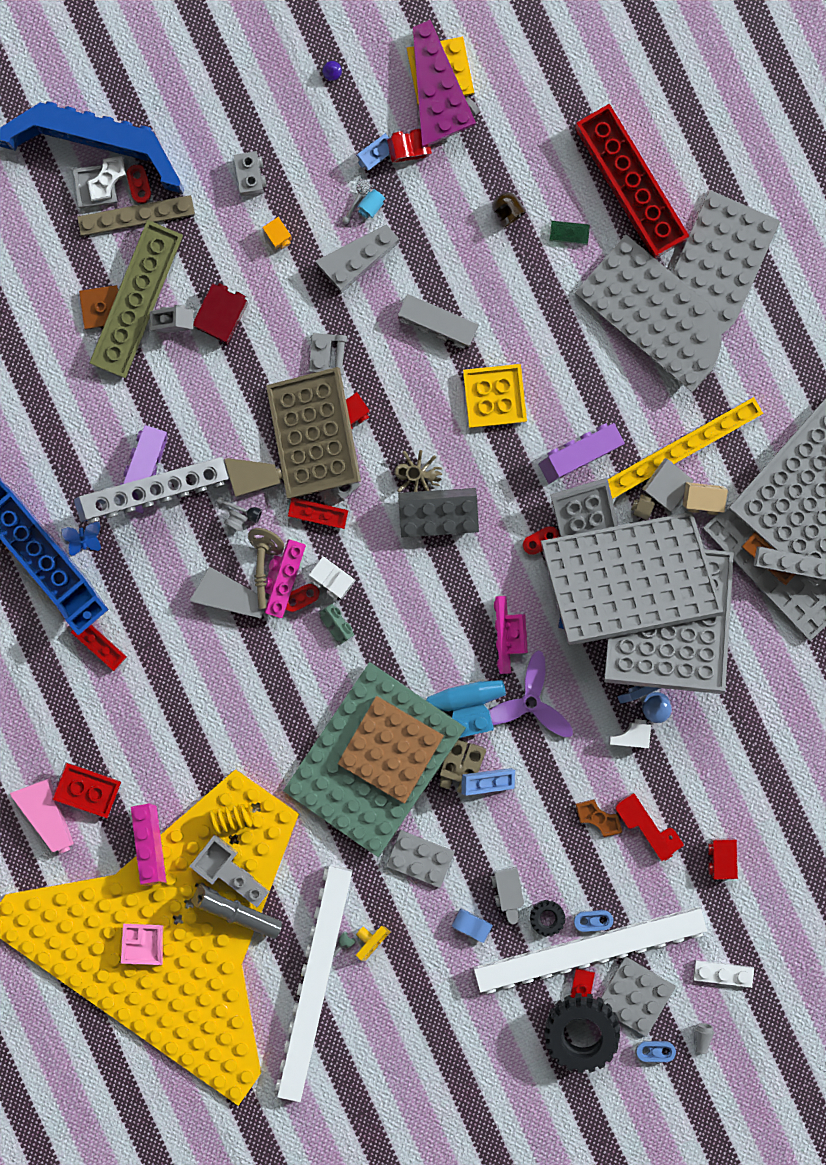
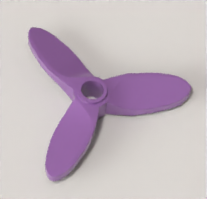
[489,650,573,737]

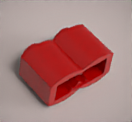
[387,129,432,163]

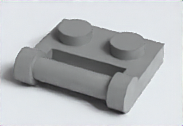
[309,333,347,375]

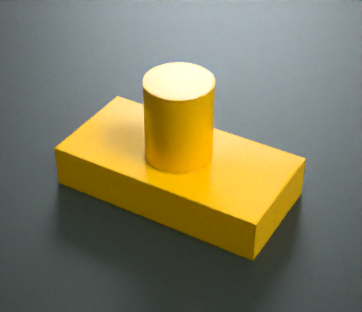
[356,926,391,961]

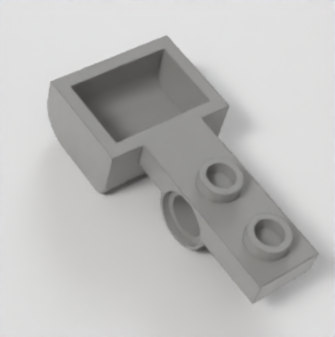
[189,835,270,907]

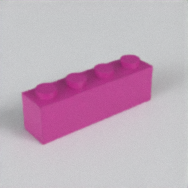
[131,803,167,886]

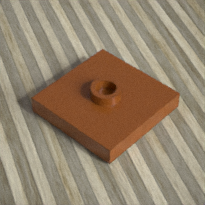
[79,285,119,330]

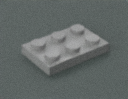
[386,830,455,888]

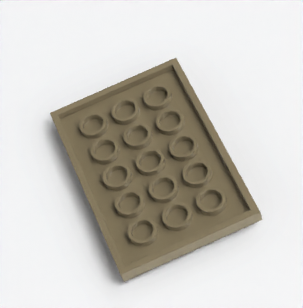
[266,367,361,499]

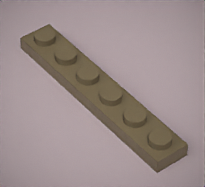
[77,195,195,237]

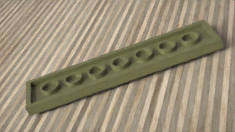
[89,220,183,378]

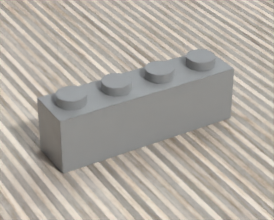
[398,294,479,349]

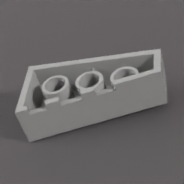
[315,224,399,293]

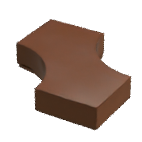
[575,799,623,837]

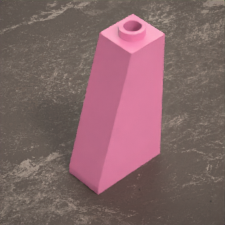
[10,778,74,854]

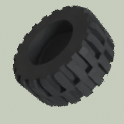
[545,993,620,1073]

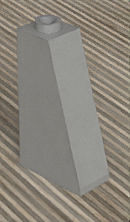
[190,567,268,618]

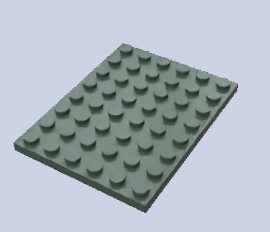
[283,662,466,857]

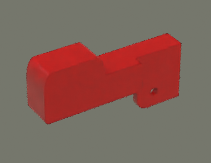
[614,793,684,861]

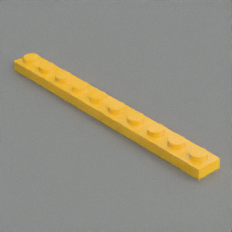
[607,397,763,499]

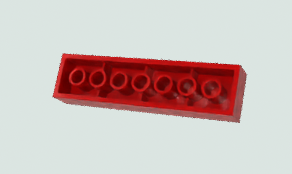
[575,103,689,259]

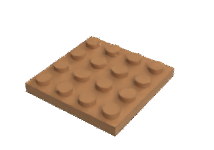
[337,696,445,804]

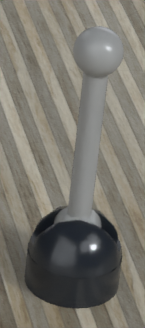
[216,497,262,524]

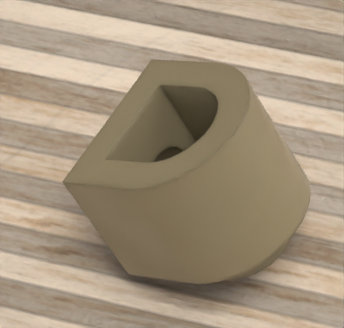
[631,493,655,520]

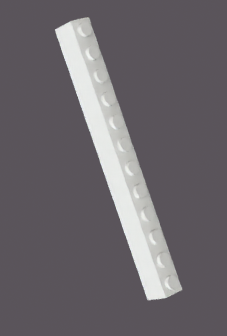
[275,865,353,1102]
[474,906,707,994]

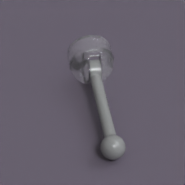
[342,179,373,224]

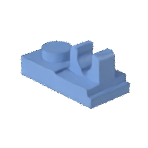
[356,133,390,171]

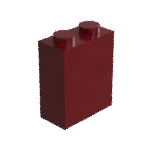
[193,283,248,344]

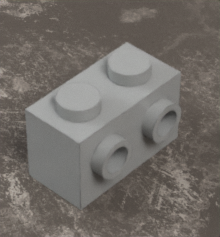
[234,151,267,197]
[149,305,193,333]

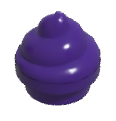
[323,61,342,81]

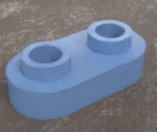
[574,910,613,932]
[636,1041,676,1062]

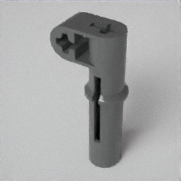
[191,884,282,939]

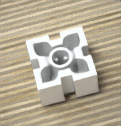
[309,557,356,600]

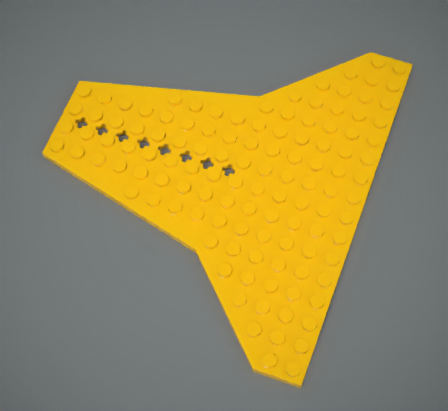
[0,769,299,1106]

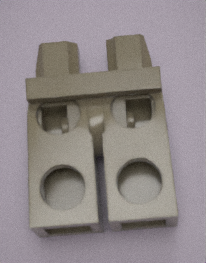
[440,739,487,793]

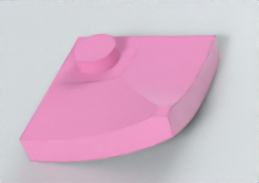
[121,924,163,965]

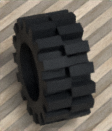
[530,900,566,937]

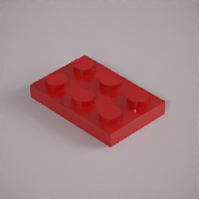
[52,762,121,818]

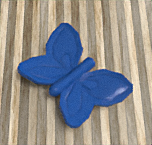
[61,521,101,556]

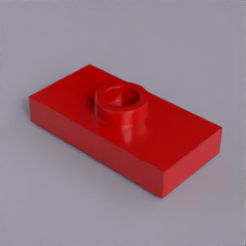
[570,968,595,998]

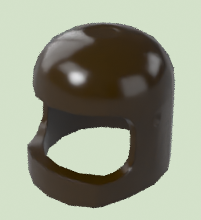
[492,192,526,229]

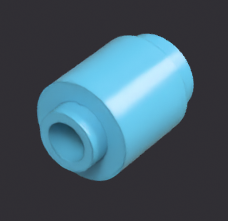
[358,189,385,219]

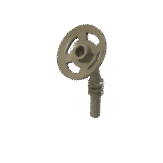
[248,528,285,609]

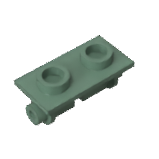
[319,603,354,644]

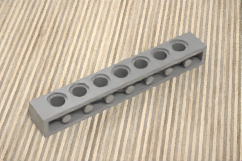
[74,456,230,524]

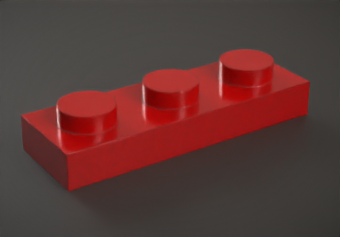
[288,498,349,529]
[71,625,128,671]

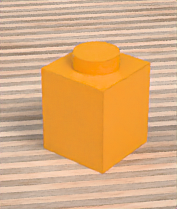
[262,217,292,250]

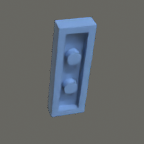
[461,768,515,796]

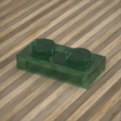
[549,221,590,245]

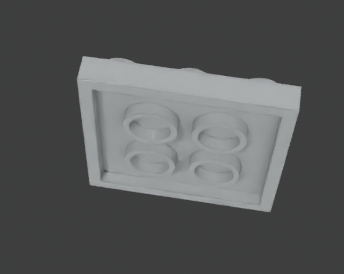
[550,478,618,537]
[600,956,676,1037]

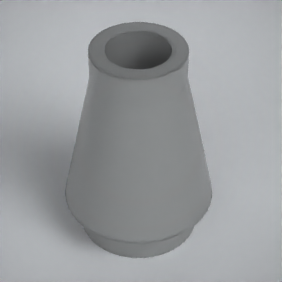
[695,1023,715,1054]

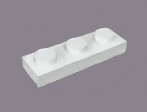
[693,960,754,988]

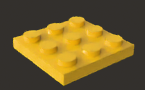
[407,36,474,105]
[463,364,527,428]

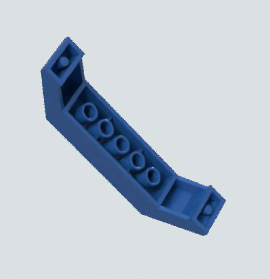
[0,101,185,194]
[0,478,109,635]

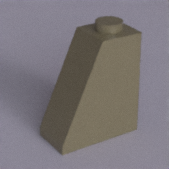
[224,458,283,498]

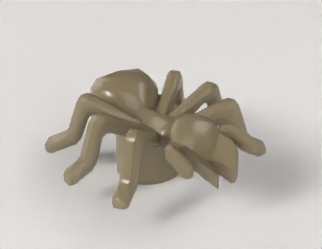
[395,450,442,492]

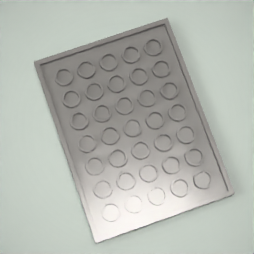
[728,398,826,586]
[604,549,734,694]

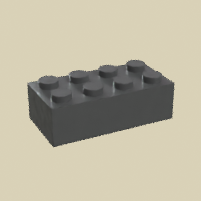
[398,488,479,538]

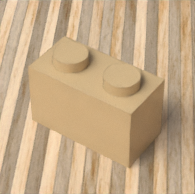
[683,482,728,515]

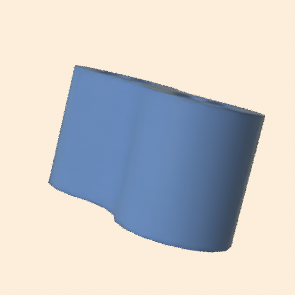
[451,908,493,943]

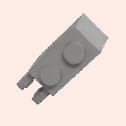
[491,866,524,925]

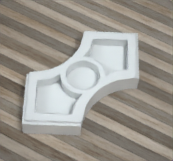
[88,156,127,202]

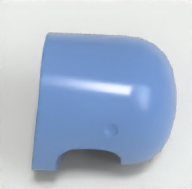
[642,692,672,723]

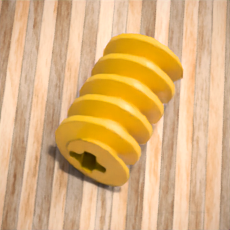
[210,802,253,834]

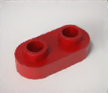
[127,164,152,204]
[523,526,559,555]
[286,584,320,612]

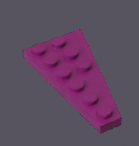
[413,20,476,148]

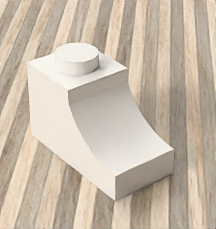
[608,719,651,748]

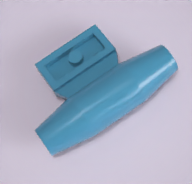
[427,680,506,738]

